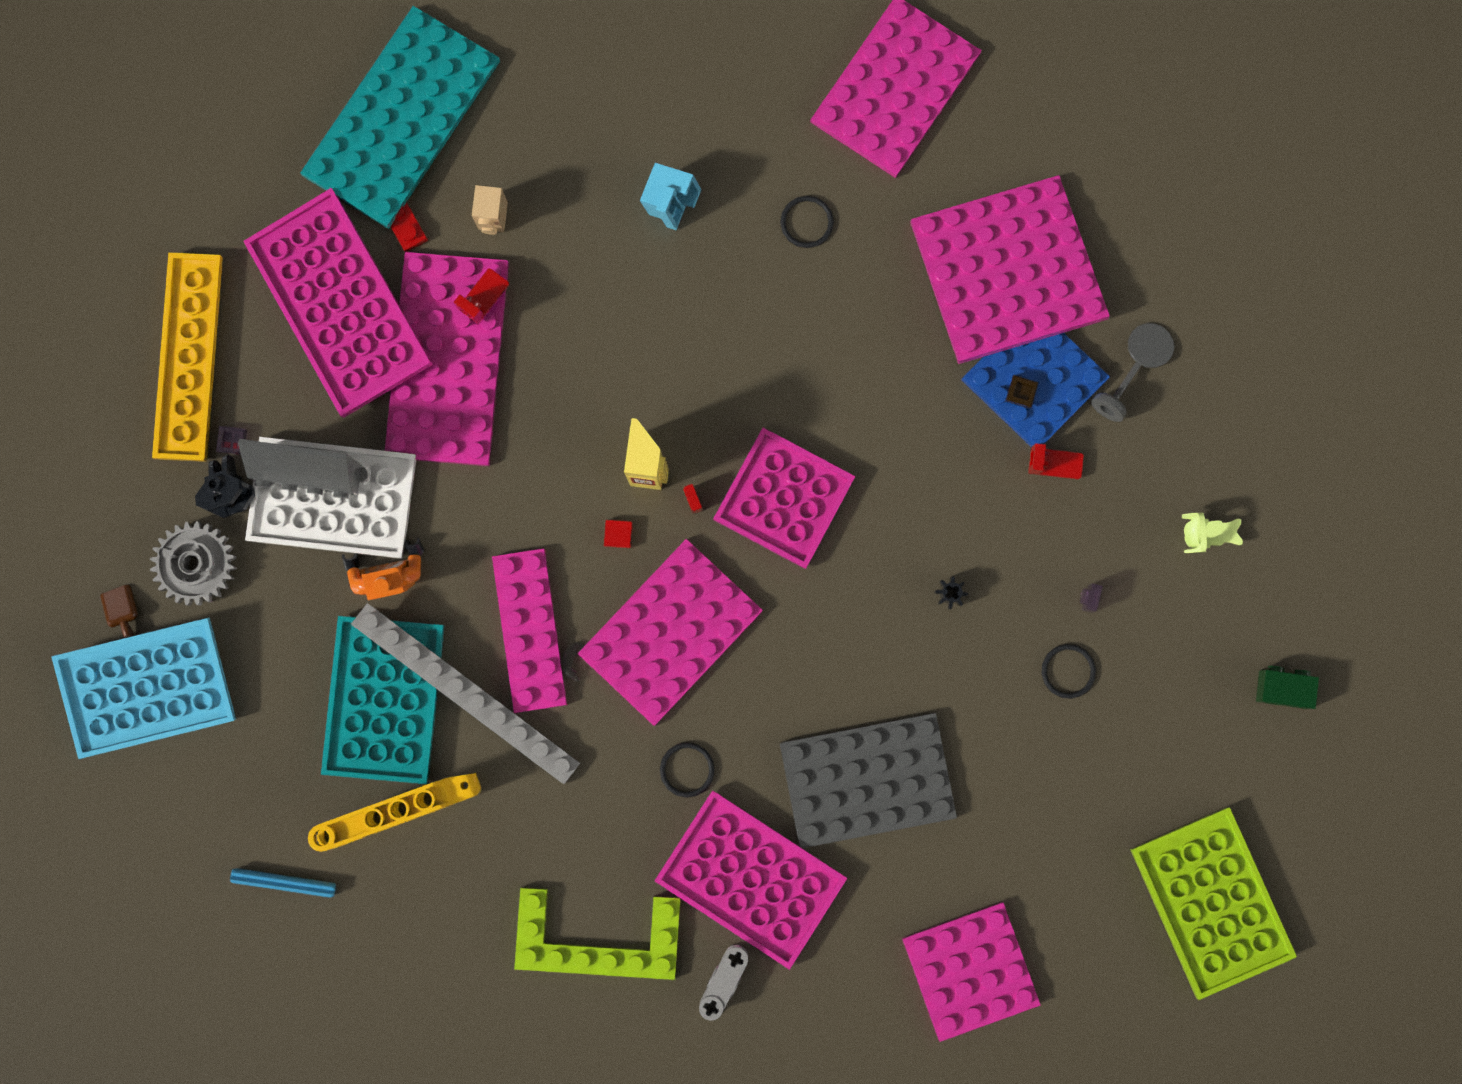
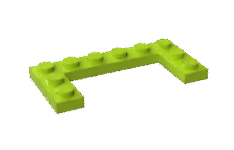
[514,887,681,980]

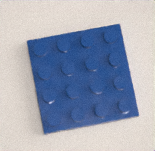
[961,333,1110,447]

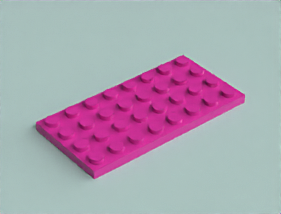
[243,188,433,418]
[385,252,509,466]

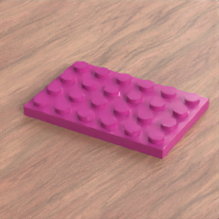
[810,0,982,178]
[578,539,763,726]
[655,790,847,970]

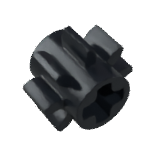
[934,576,968,610]

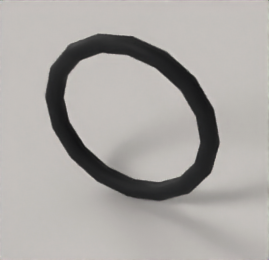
[780,196,834,248]
[1041,644,1096,699]
[660,742,715,798]

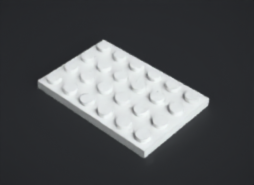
[245,437,416,559]

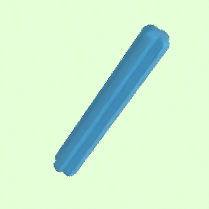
[230,868,336,898]

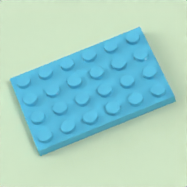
[51,617,236,759]

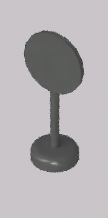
[1091,323,1174,422]

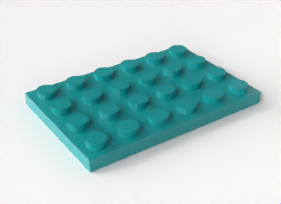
[321,616,445,784]

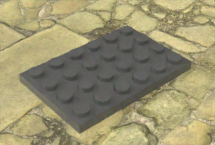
[779,713,957,848]

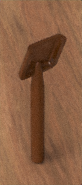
[100,585,138,638]

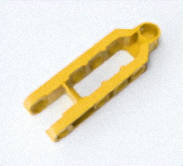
[308,773,482,852]

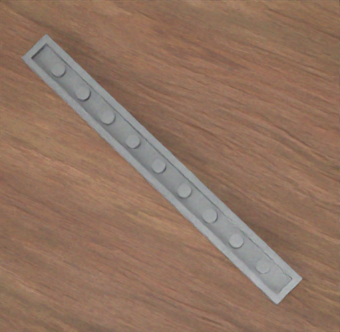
[351,603,580,784]

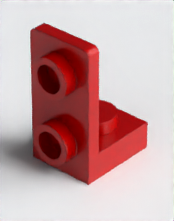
[453,268,509,324]
[1028,443,1084,480]

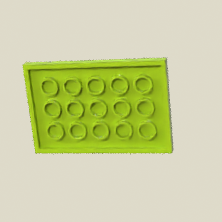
[1130,807,1297,1000]

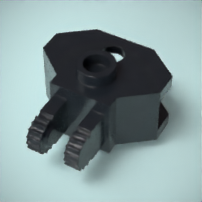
[195,454,255,518]

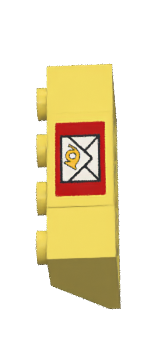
[624,418,669,490]

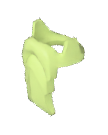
[1182,512,1243,553]

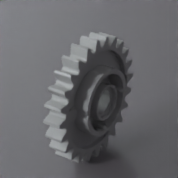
[150,521,237,606]

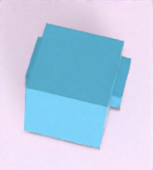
[640,163,702,230]

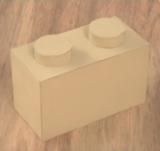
[472,185,508,235]

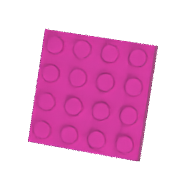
[713,428,855,569]
[902,902,1040,1042]

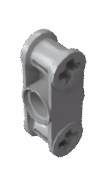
[699,944,748,1021]

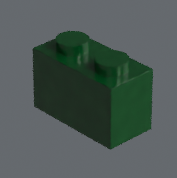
[1256,666,1319,709]

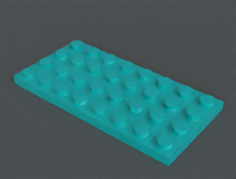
[300,6,500,229]

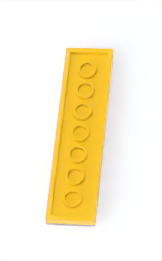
[152,252,223,462]

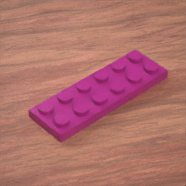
[492,549,567,713]

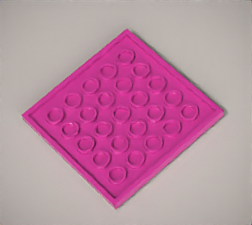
[910,175,1110,364]

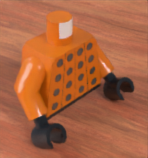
[342,538,424,600]

